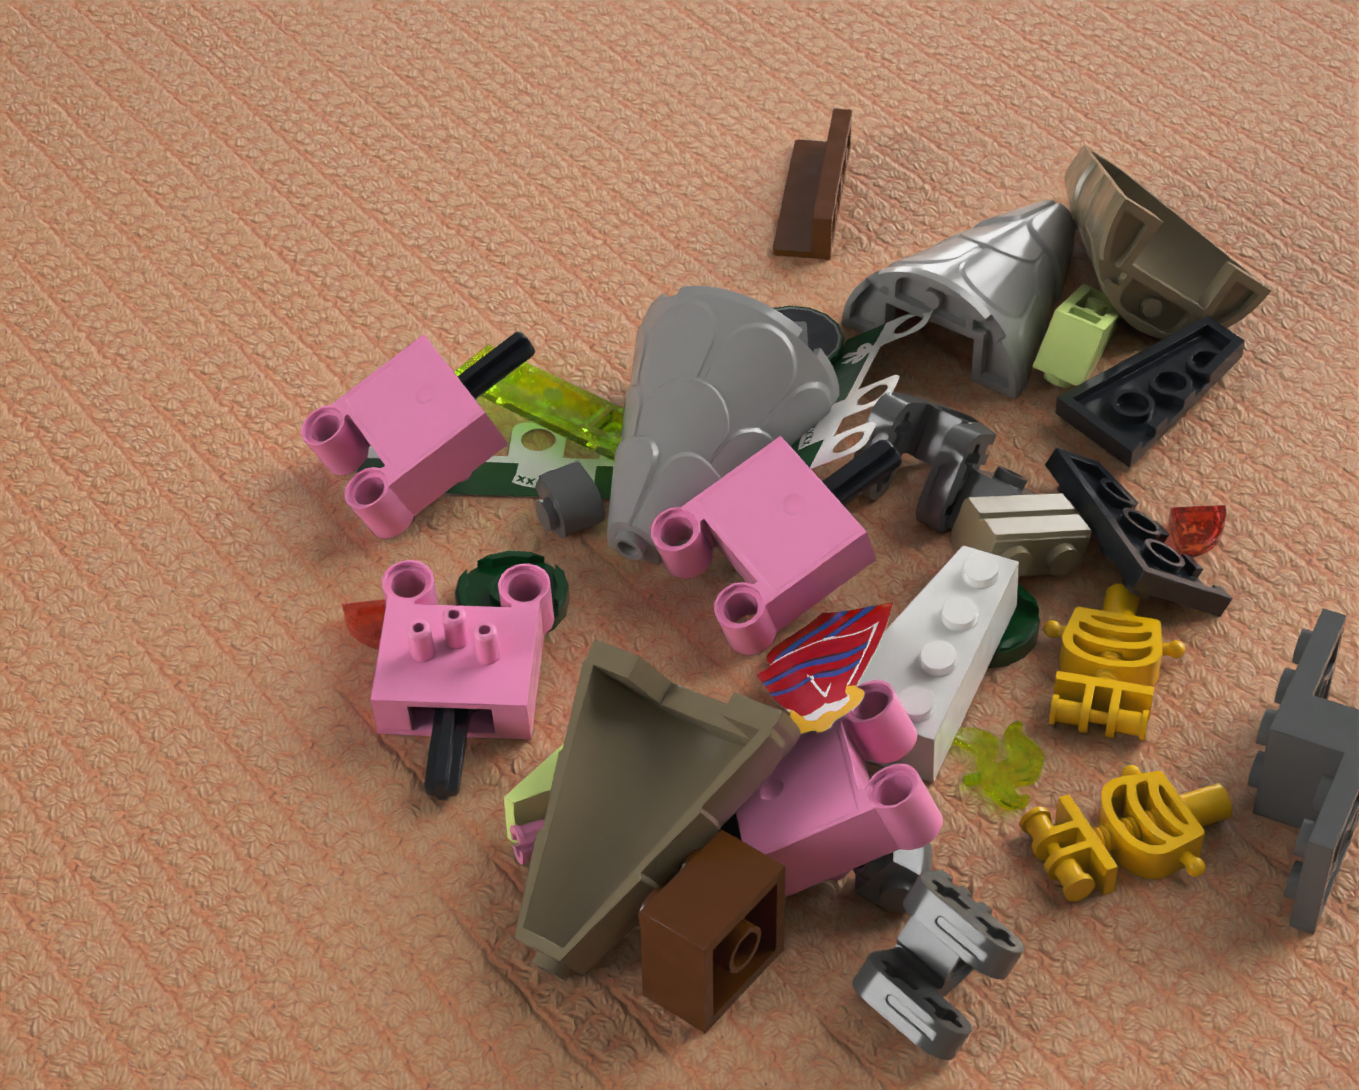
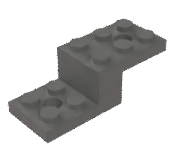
[1248,608,1359,934]

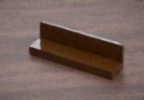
[773,108,852,260]

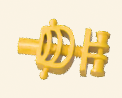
[1043,584,1185,741]
[1019,765,1232,902]

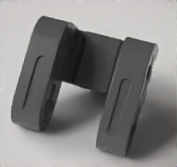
[853,392,997,534]
[852,870,1025,1060]

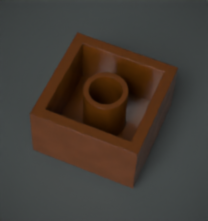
[638,829,785,1034]

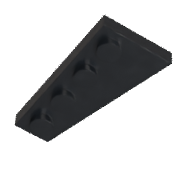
[1055,315,1245,468]
[1045,447,1233,617]

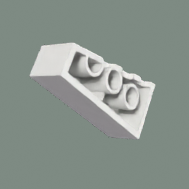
[857,545,1019,783]

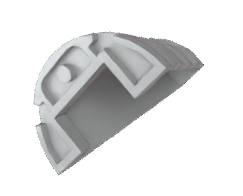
[841,200,1076,399]
[607,286,839,565]

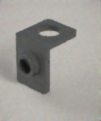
[946,466,1037,529]

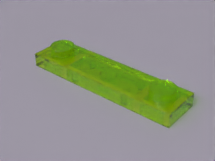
[455,344,624,461]

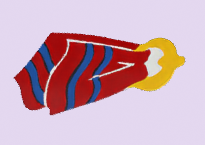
[757,602,893,734]

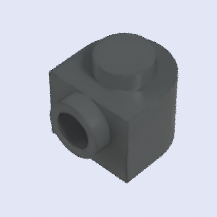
[535,460,605,538]
[853,843,933,913]

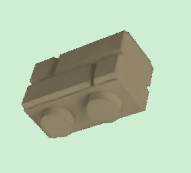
[950,493,1091,578]

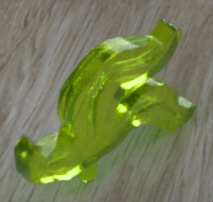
[952,721,1044,811]

